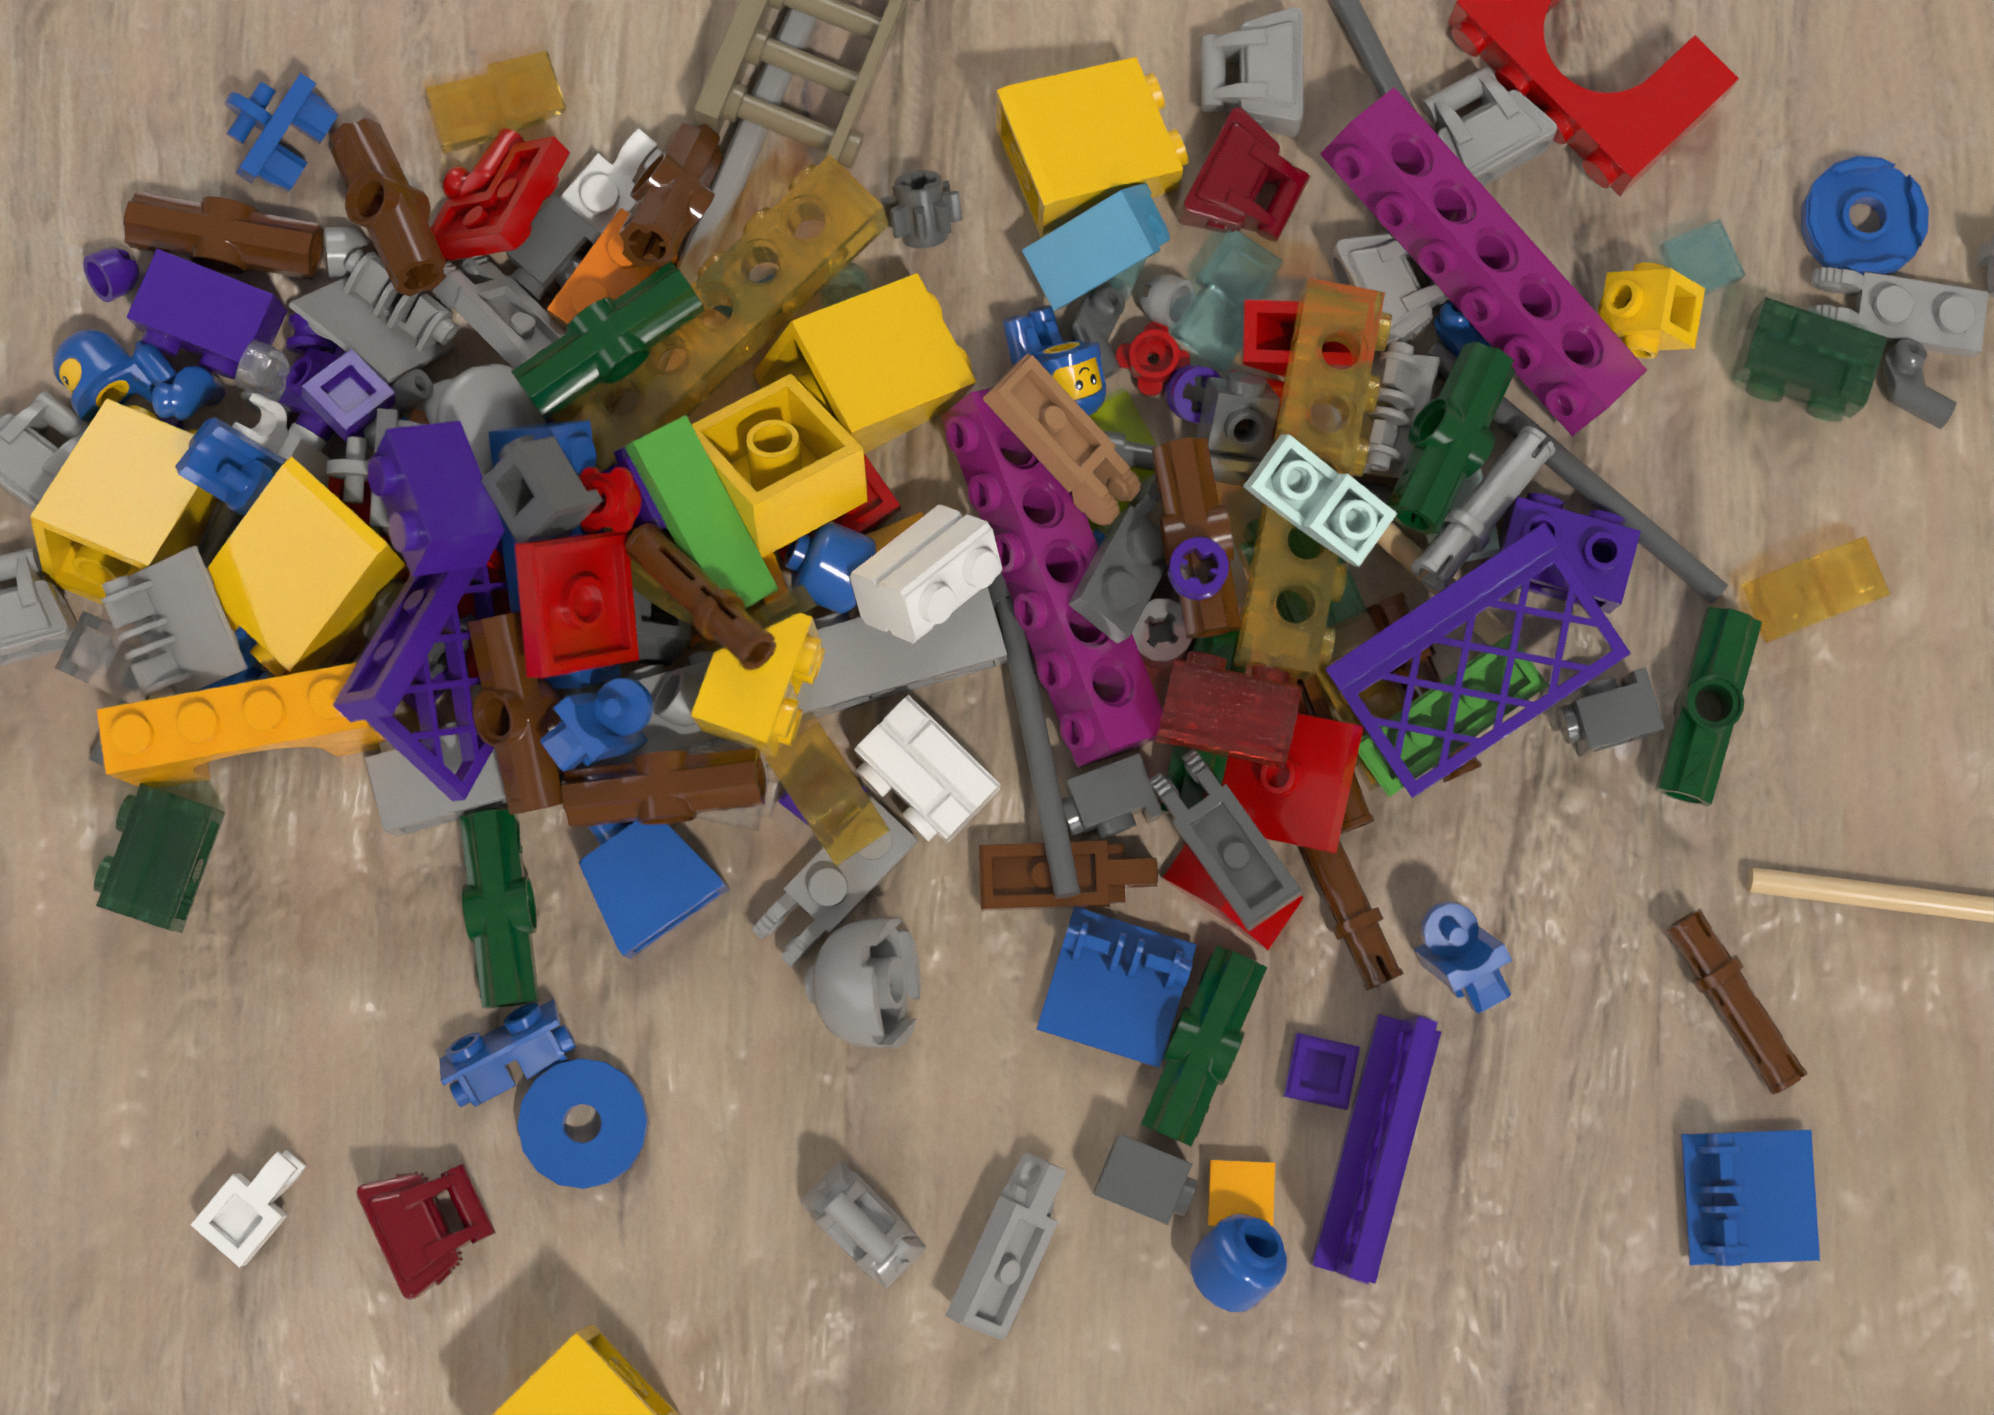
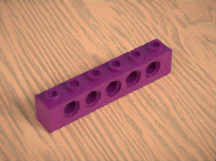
[1320,87,1647,436]
[941,388,1170,768]

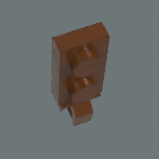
[979,840,1158,911]

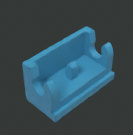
[1022,183,1170,311]

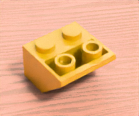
[691,613,826,757]

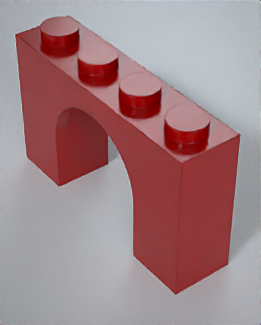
[1447,0,1739,197]

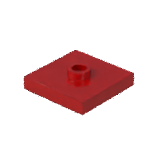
[515,530,639,678]
[1222,703,1364,854]

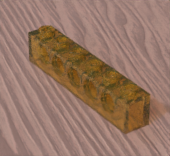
[552,154,889,471]
[1233,278,1392,680]

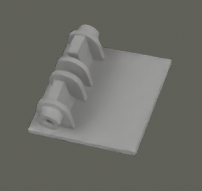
[288,249,459,384]
[1298,342,1440,478]
[101,546,247,700]

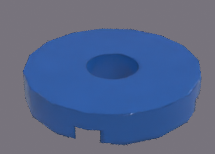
[1800,156,1929,276]
[517,1058,649,1189]

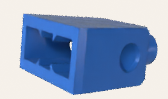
[579,821,730,959]

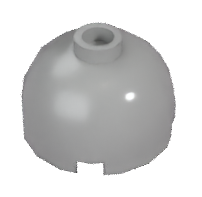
[805,918,921,1049]

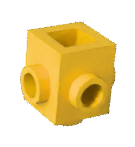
[1598,262,1705,359]

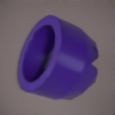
[83,248,139,303]

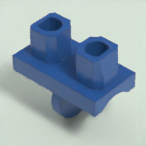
[224,73,339,193]
[175,417,286,515]
[540,678,653,771]
[1414,901,1512,1013]

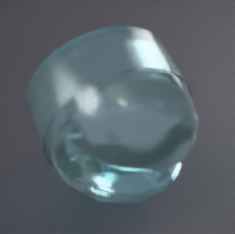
[821,262,872,308]

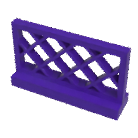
[332,502,508,802]
[1325,522,1631,798]
[1310,1014,1442,1284]

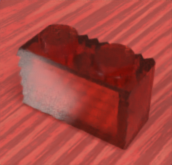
[1156,652,1303,769]

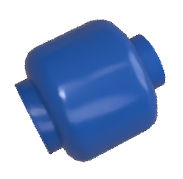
[784,521,877,614]
[1190,1214,1287,1312]

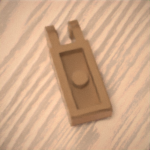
[982,354,1141,527]

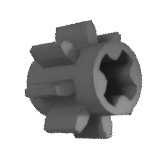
[881,170,962,248]

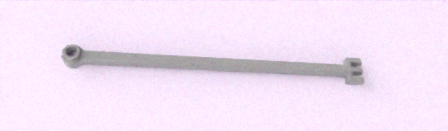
[596,8,817,531]

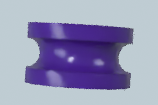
[285,313,338,355]
[1165,365,1222,423]
[1168,537,1229,600]

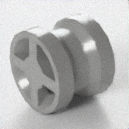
[1132,599,1192,669]

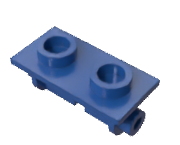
[439,999,577,1107]

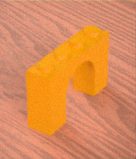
[96,662,394,791]

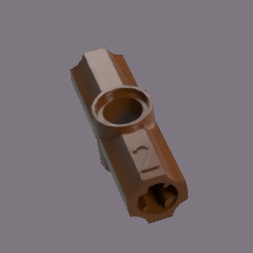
[330,117,447,297]
[619,123,723,269]
[123,191,324,280]
[1152,437,1242,639]
[467,611,563,815]
[561,747,767,828]

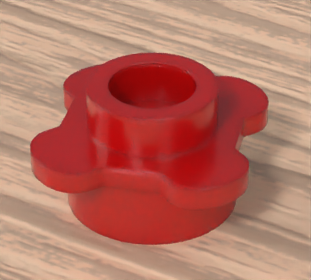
[1116,322,1191,396]
[579,467,641,533]

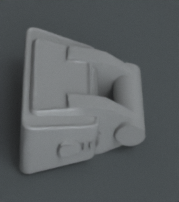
[1201,7,1304,138]
[1422,66,1557,186]
[1329,233,1450,352]
[0,391,90,511]
[0,547,84,667]
[801,1161,926,1288]

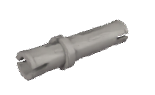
[1411,426,1555,591]

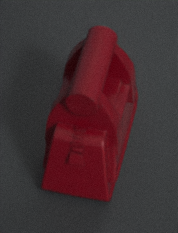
[1177,107,1310,242]
[356,1163,496,1300]

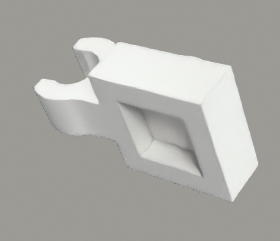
[559,129,661,234]
[232,393,332,488]
[191,1149,307,1267]

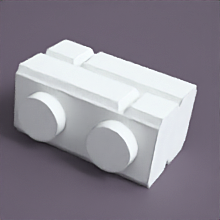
[849,504,1002,644]
[854,695,1001,843]

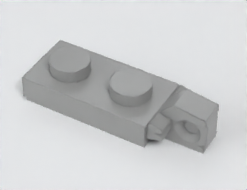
[945,1152,1067,1340]

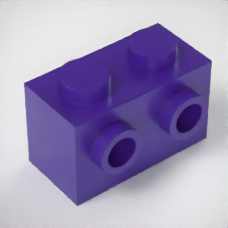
[126,249,288,379]
[368,421,505,577]
[1498,493,1641,614]

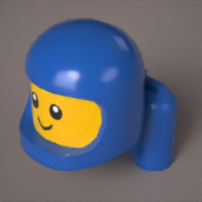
[1002,305,1106,416]
[53,329,177,422]

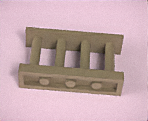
[694,0,920,184]

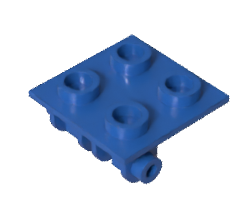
[1036,908,1197,1068]
[1681,1130,1820,1266]

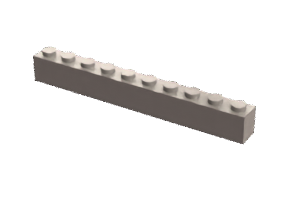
[365,587,1007,837]

